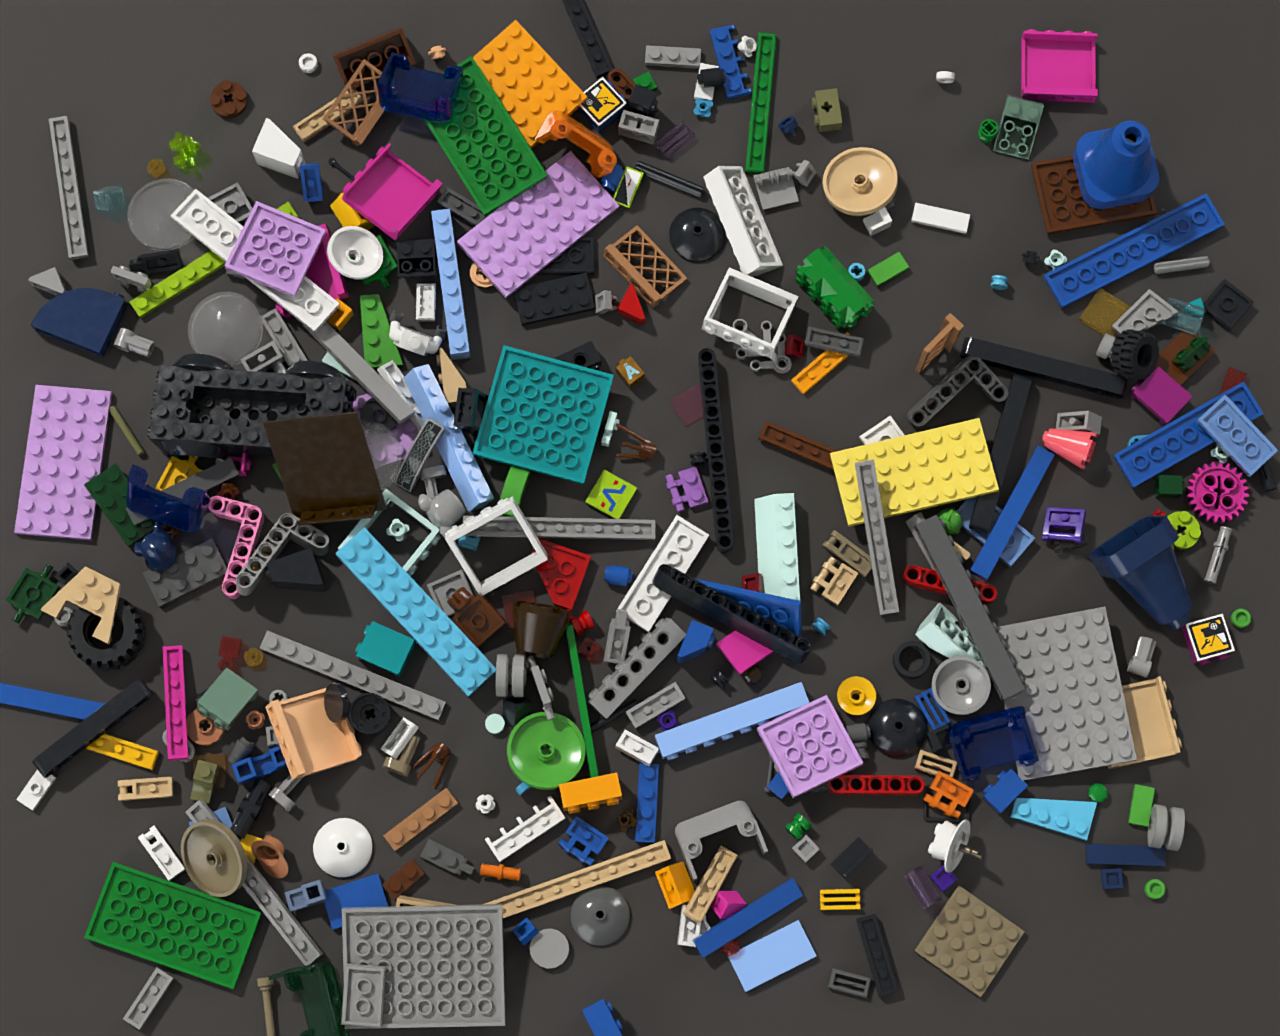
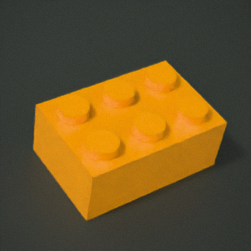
[559,773,622,814]

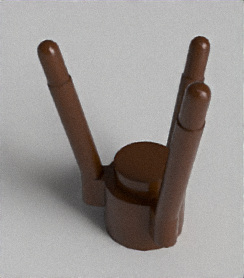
[616,423,656,461]
[413,742,451,788]

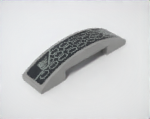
[395,418,446,493]

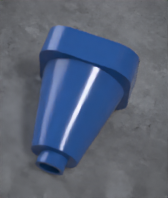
[1072,120,1159,210]

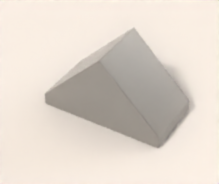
[28,267,66,295]

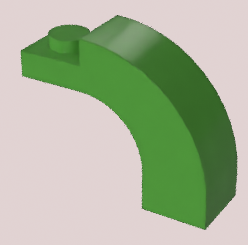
[500,465,531,517]

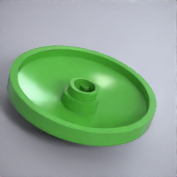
[507,712,586,790]

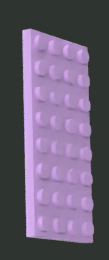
[457,151,619,299]
[14,385,112,541]

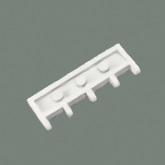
[485,795,566,862]

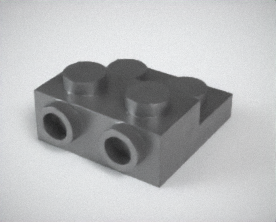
[208,182,253,226]

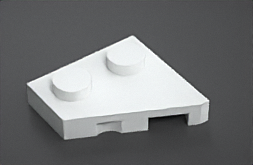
[677,905,710,947]

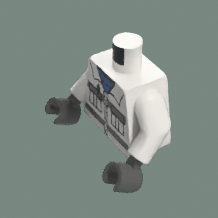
[389,309,447,356]

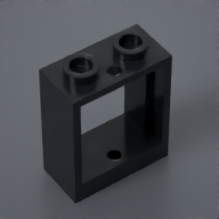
[454,388,489,435]

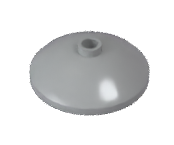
[932,656,991,715]

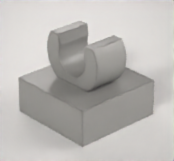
[792,160,816,187]
[595,290,617,314]

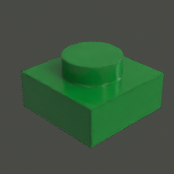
[632,71,657,91]

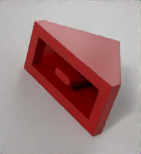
[618,284,645,325]

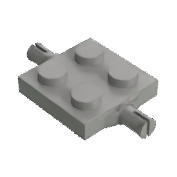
[526,656,555,721]

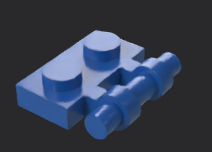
[558,816,609,866]

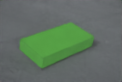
[867,252,909,287]
[1128,784,1155,827]

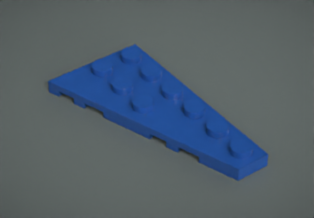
[694,578,802,637]

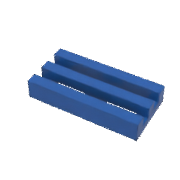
[914,688,951,730]

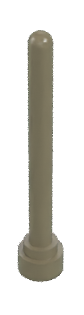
[257,977,275,1036]

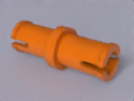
[480,863,521,881]

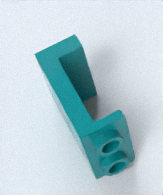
[355,621,416,678]

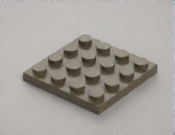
[914,885,1025,997]

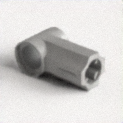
[113,328,155,358]
[1127,636,1156,678]

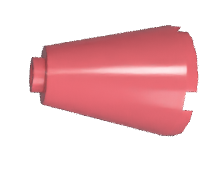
[1042,428,1098,470]

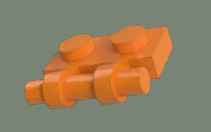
[923,771,974,819]

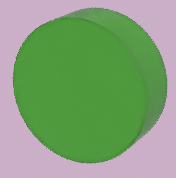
[1230,609,1251,629]
[1144,879,1165,899]

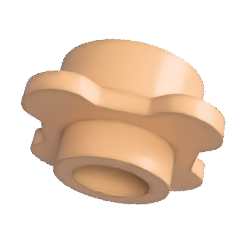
[428,45,446,60]

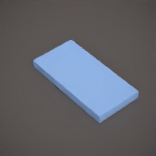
[728,920,816,992]

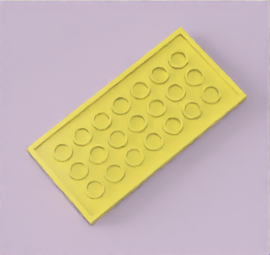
[830,418,999,527]

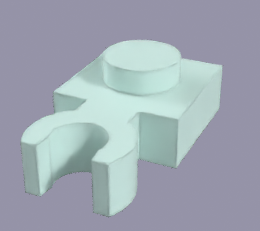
[601,411,620,447]

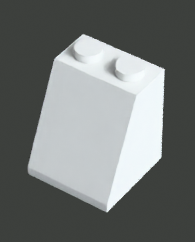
[252,118,305,179]

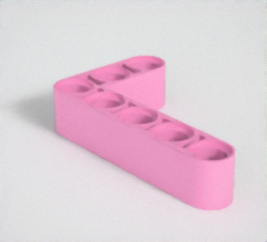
[208,496,265,599]

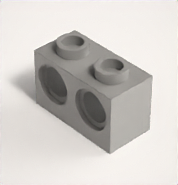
[618,110,659,144]

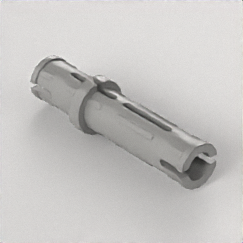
[1204,526,1233,584]

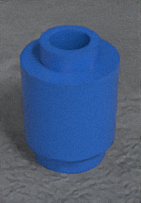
[601,164,624,193]
[604,565,633,587]

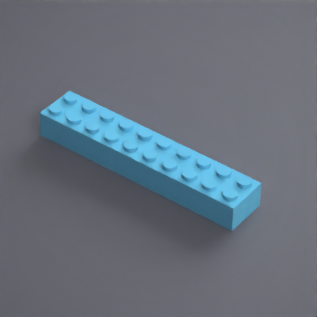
[335,527,496,697]

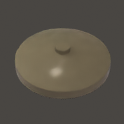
[181,819,247,897]

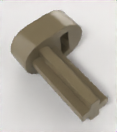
[383,736,420,777]

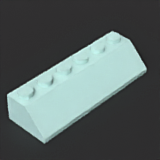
[754,493,800,601]

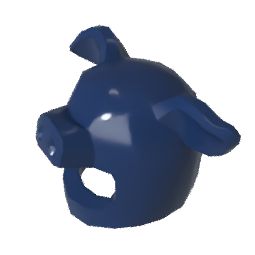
[135,521,177,571]

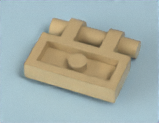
[810,557,858,606]

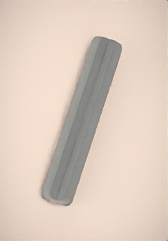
[1154,256,1210,274]

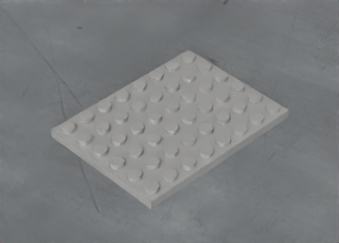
[997,607,1137,781]
[342,904,506,1029]

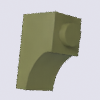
[190,760,220,804]

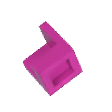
[711,891,747,919]

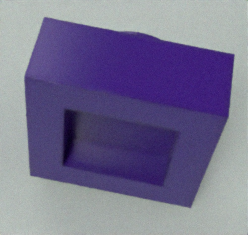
[929,865,958,892]

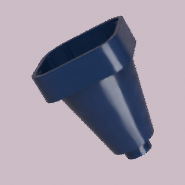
[1089,515,1193,630]

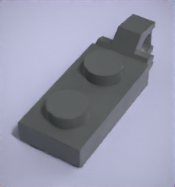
[420,839,475,876]

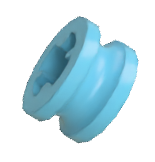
[848,263,865,282]
[991,275,1008,290]

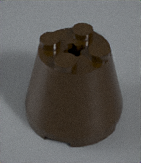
[513,600,571,658]

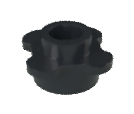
[1022,251,1041,264]

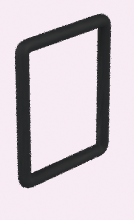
[923,785,971,823]

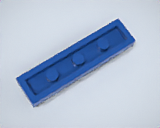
[635,763,659,843]

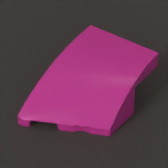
[716,631,774,675]

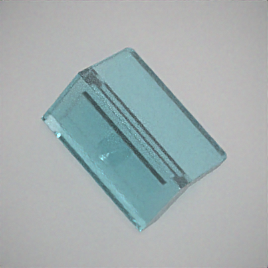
[1161,297,1205,335]

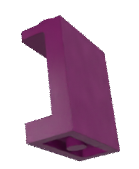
[1130,366,1193,427]

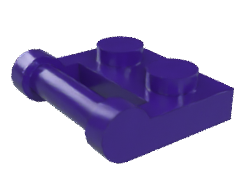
[1042,507,1086,543]

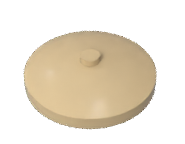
[823,147,898,216]

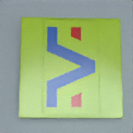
[585,470,637,519]

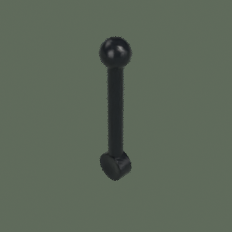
[328,158,354,182]

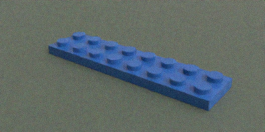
[1113,381,1264,489]

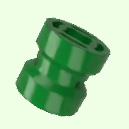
[978,119,998,143]
[784,813,812,841]

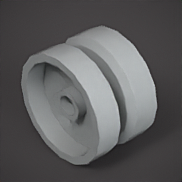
[496,654,527,697]
[1147,804,1185,851]

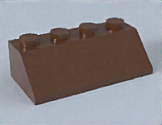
[332,27,416,91]

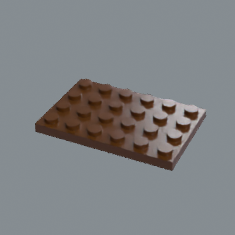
[1031,156,1157,235]

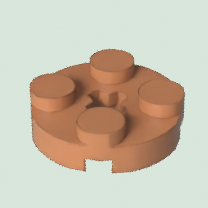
[187,708,225,746]

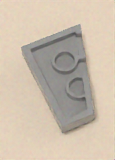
[1111,289,1178,335]

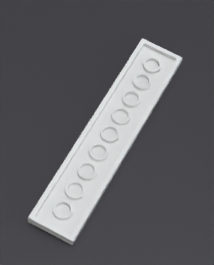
[171,189,340,333]

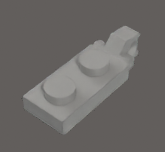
[603,609,631,664]

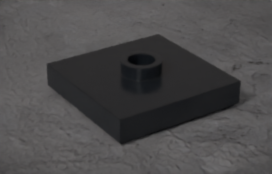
[1203,279,1254,331]

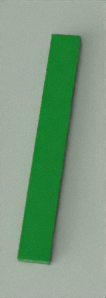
[745,32,776,174]
[566,625,599,778]

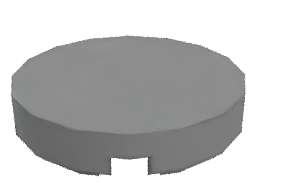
[530,929,569,969]

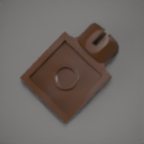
[447,587,506,647]

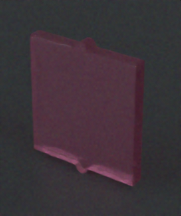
[669,384,714,426]

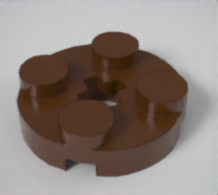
[210,80,248,118]

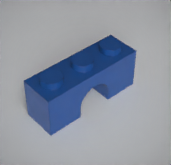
[231,745,287,785]

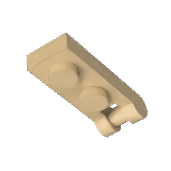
[118,777,174,801]

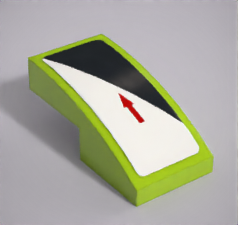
[613,166,644,208]

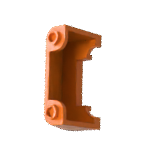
[535,110,617,179]

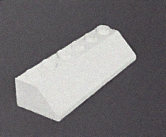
[703,166,783,276]

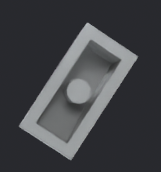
[1056,411,1102,435]

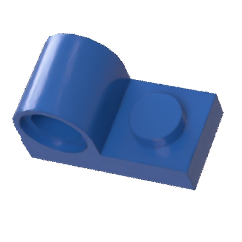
[300,163,324,202]

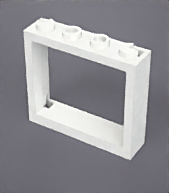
[702,268,799,358]
[445,496,548,595]

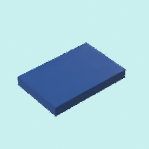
[324,874,388,930]

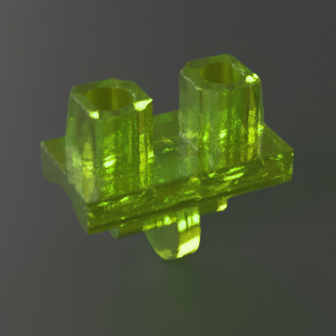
[169,131,201,168]

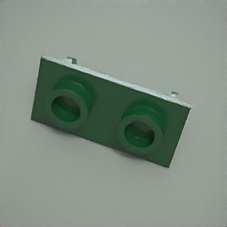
[1172,337,1211,372]

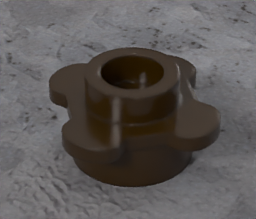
[617,809,637,832]

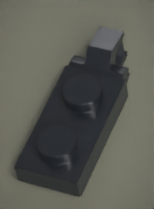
[129,249,183,274]

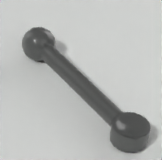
[764,754,774,793]

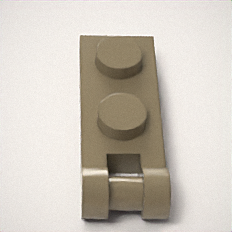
[822,530,872,578]

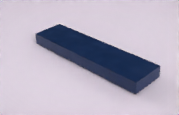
[1085,844,1166,867]

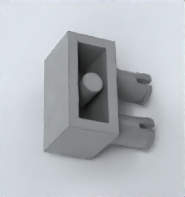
[240,341,286,373]

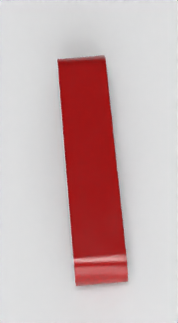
[903,565,997,605]
[827,775,925,796]

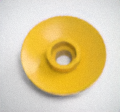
[837,676,876,715]

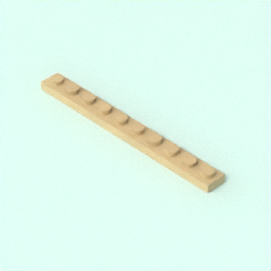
[485,840,671,919]

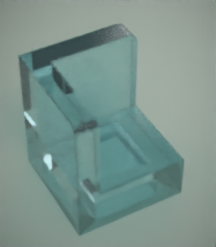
[93,186,125,211]

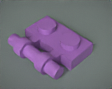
[665,466,708,512]

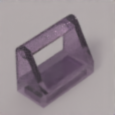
[904,865,942,910]

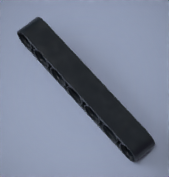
[32,678,153,778]

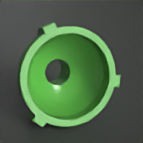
[937,507,963,535]

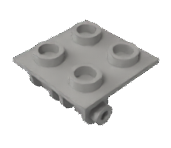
[753,167,799,210]

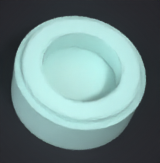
[485,714,505,734]

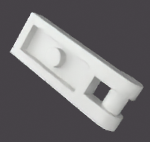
[138,825,185,881]

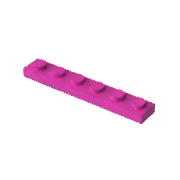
[163,645,189,761]

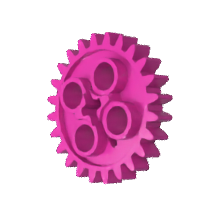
[1186,462,1249,524]

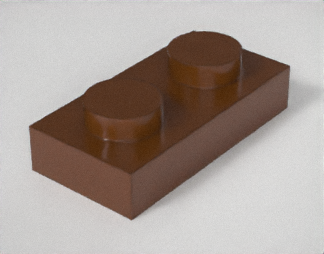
[382,859,425,900]

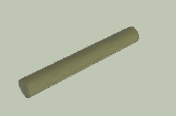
[109,406,145,456]

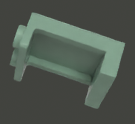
[197,667,258,731]

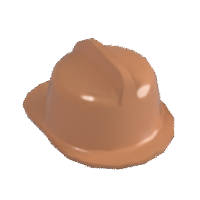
[251,834,289,879]

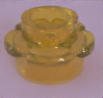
[147,159,166,177]
[244,647,263,666]

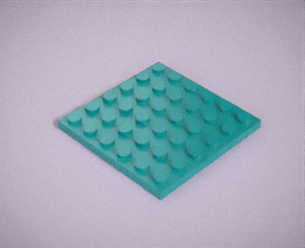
[472,345,614,485]

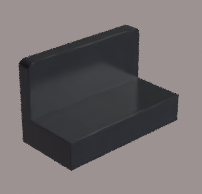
[830,837,874,878]

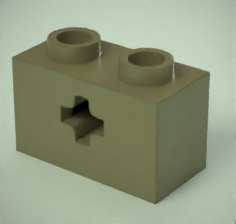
[811,88,842,132]

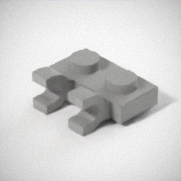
[110,266,152,293]

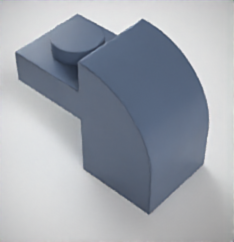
[285,880,327,912]

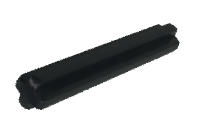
[635,161,705,197]

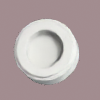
[299,53,318,73]
[936,71,955,83]

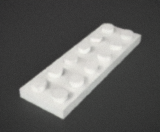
[616,515,709,632]

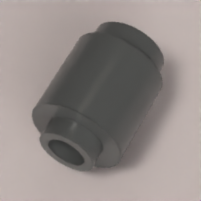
[845,723,871,744]

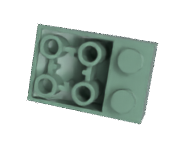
[993,95,1044,160]

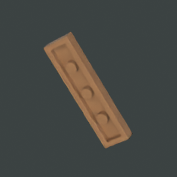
[383,788,458,852]

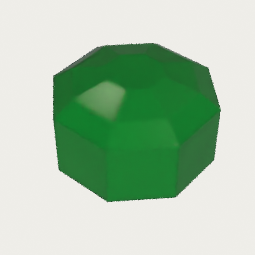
[1088,783,1108,803]

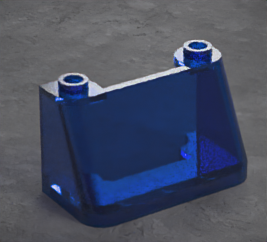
[378,52,463,123]
[126,465,211,533]
[949,706,1039,781]

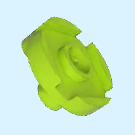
[1167,511,1201,550]

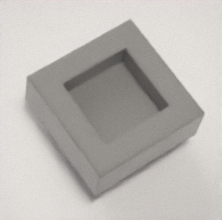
[792,835,820,863]

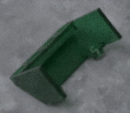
[268,962,350,1036]

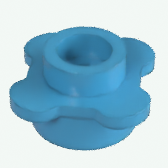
[693,98,713,117]

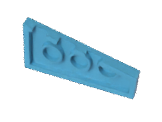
[1010,798,1097,841]

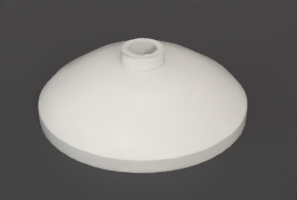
[327,226,383,279]
[313,818,373,878]

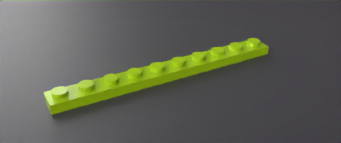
[129,202,299,319]

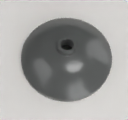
[570,886,630,946]

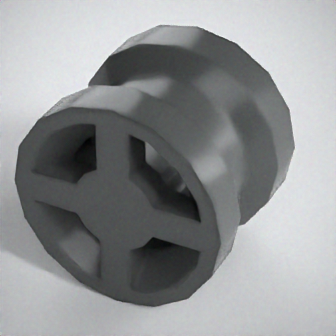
[853,742,869,760]

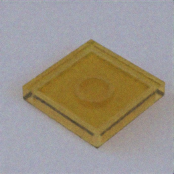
[1079,288,1131,336]

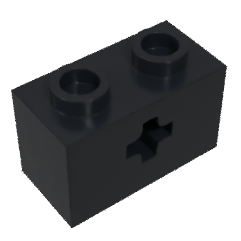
[628,84,658,118]

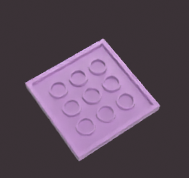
[225,201,326,297]
[757,695,863,798]

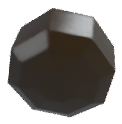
[744,665,763,684]

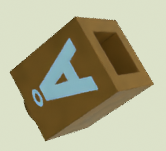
[616,356,645,389]

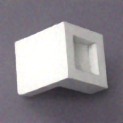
[863,207,892,236]

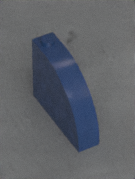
[31,288,128,358]

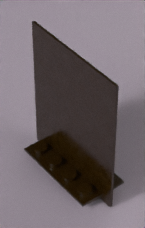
[263,411,387,525]

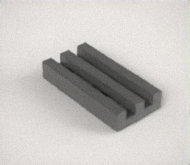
[828,968,871,998]

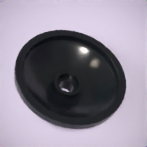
[669,208,725,262]
[868,699,927,757]

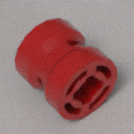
[570,610,595,636]

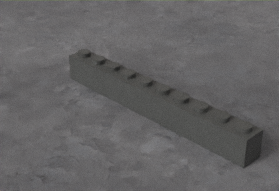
[914,515,1026,701]

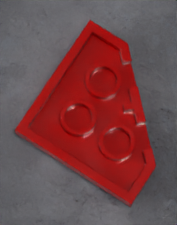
[531,538,591,611]

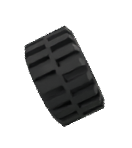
[1110,329,1159,379]

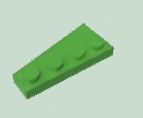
[360,294,403,369]

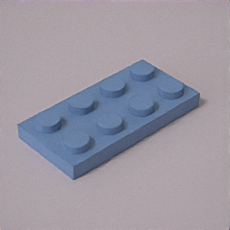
[1196,395,1278,477]
[957,497,1035,567]

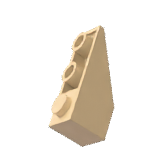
[436,348,467,407]

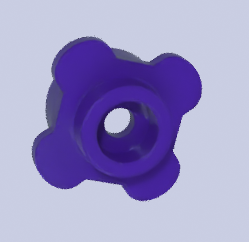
[657,710,679,732]

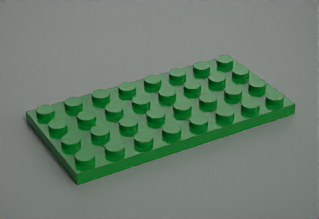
[409,56,548,217]
[84,862,262,989]

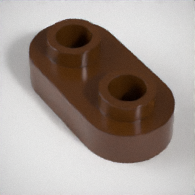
[608,68,636,102]

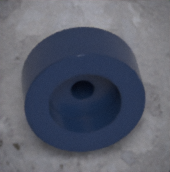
[778,116,798,136]

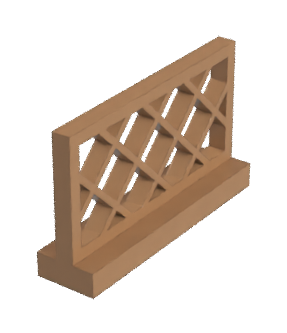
[323,59,402,147]
[603,225,687,309]
[915,313,964,374]

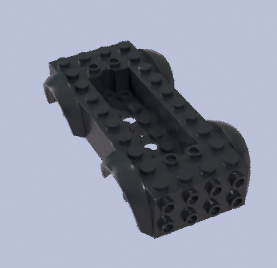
[147,353,357,463]

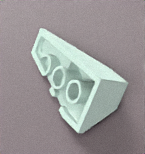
[915,603,984,666]

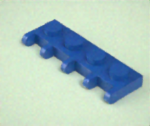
[710,25,752,99]

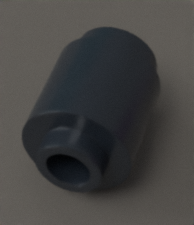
[697,68,725,88]

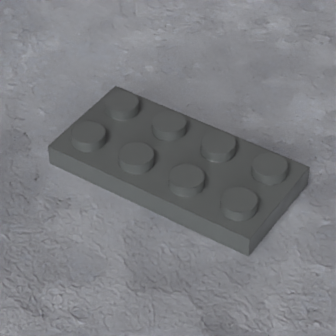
[143,538,227,608]

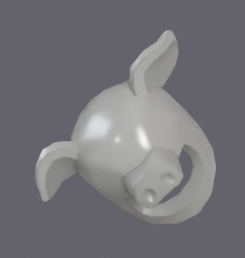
[418,489,466,538]

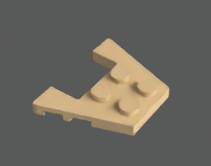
[41,566,121,644]

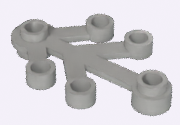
[732,319,792,374]

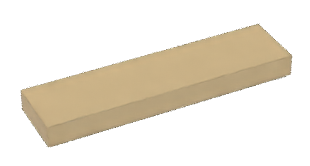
[293,88,364,143]
[683,845,738,924]

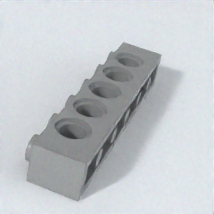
[586,618,686,719]

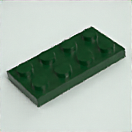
[84,463,157,548]

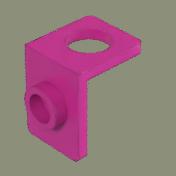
[227,452,252,477]

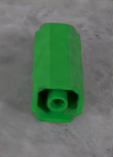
[795,245,874,330]

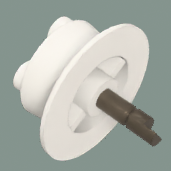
[928,820,984,873]

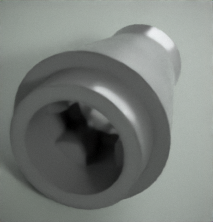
[228,736,255,764]

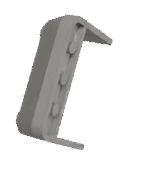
[675,801,768,882]

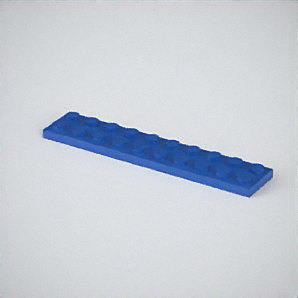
[1043,193,1225,309]

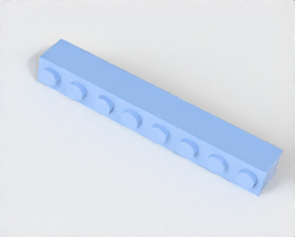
[431,209,471,360]
[403,364,494,512]
[655,682,809,761]

